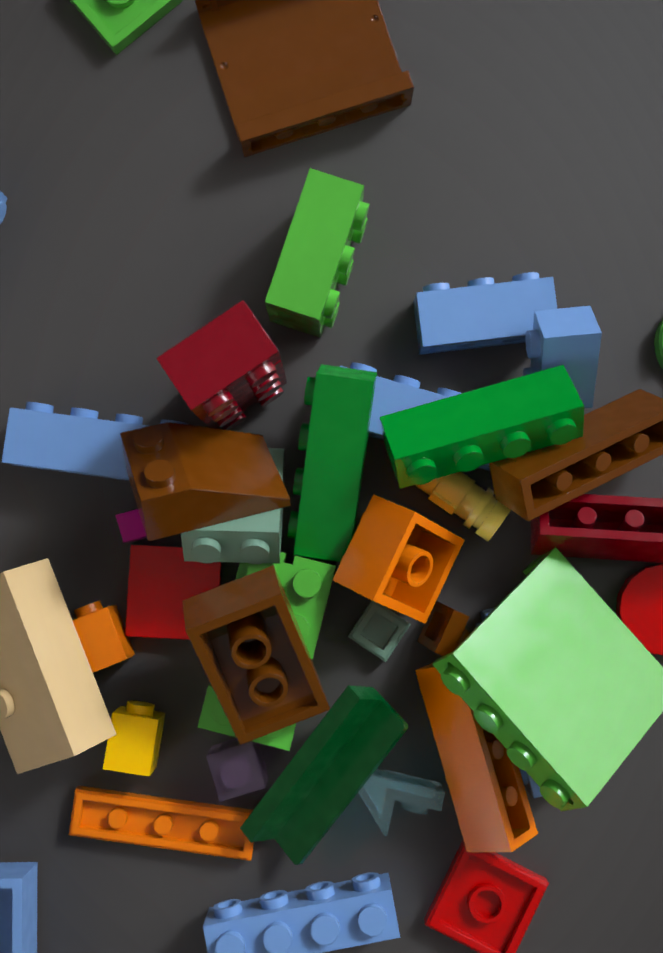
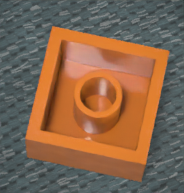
[333,494,465,624]

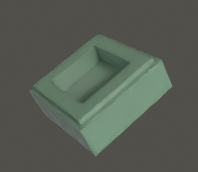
[348,600,411,662]

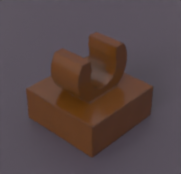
[417,601,471,656]

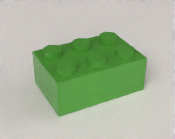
[265,168,370,338]

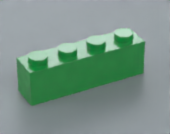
[288,364,377,562]
[380,365,584,489]

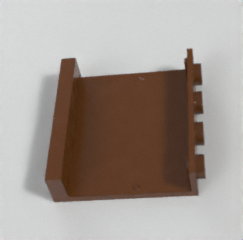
[195,0,414,157]

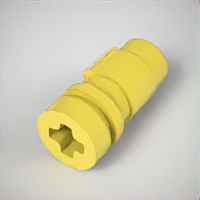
[415,472,511,542]

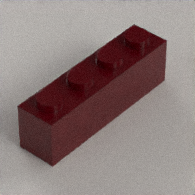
[531,494,663,563]

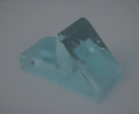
[358,768,445,837]

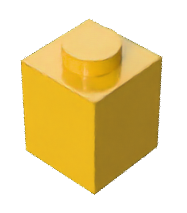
[103,701,165,776]

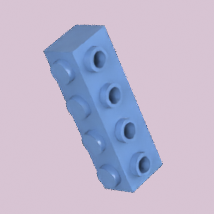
[203,872,401,953]

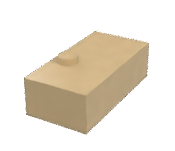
[0,558,117,774]

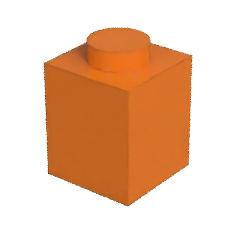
[73,600,135,673]

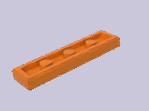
[69,786,254,861]

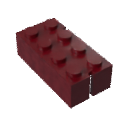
[156,300,287,430]

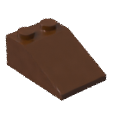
[120,422,290,541]
[183,565,330,745]

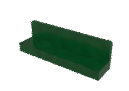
[240,685,408,865]

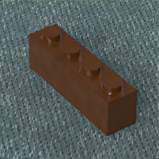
[489,389,663,521]

